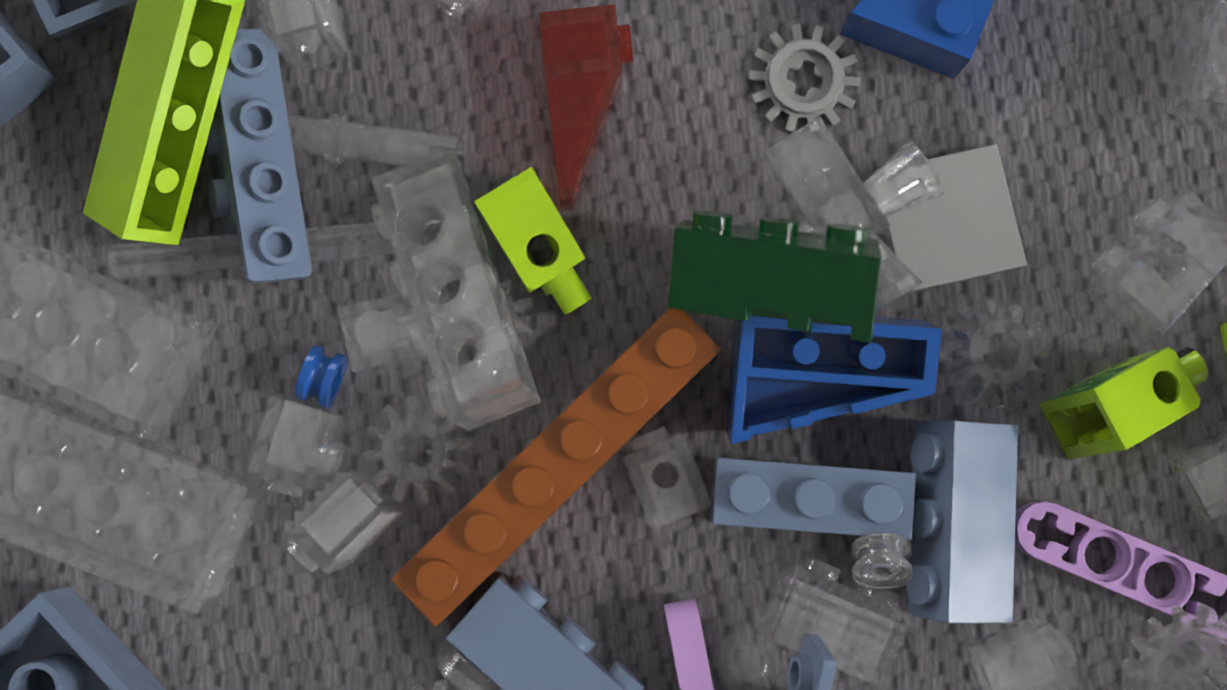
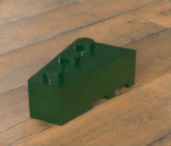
[668,211,882,343]

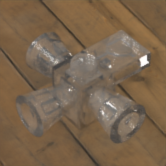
[764,116,944,313]

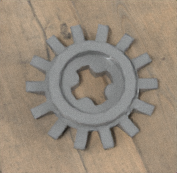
[749,24,861,134]

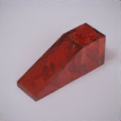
[539,4,633,211]

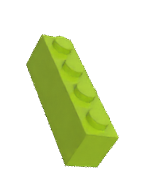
[83,0,245,245]

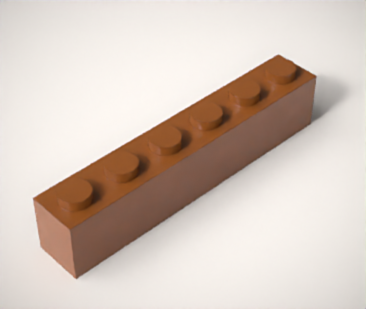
[391,308,722,627]

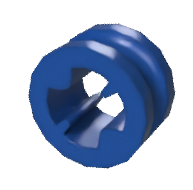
[295,345,347,409]

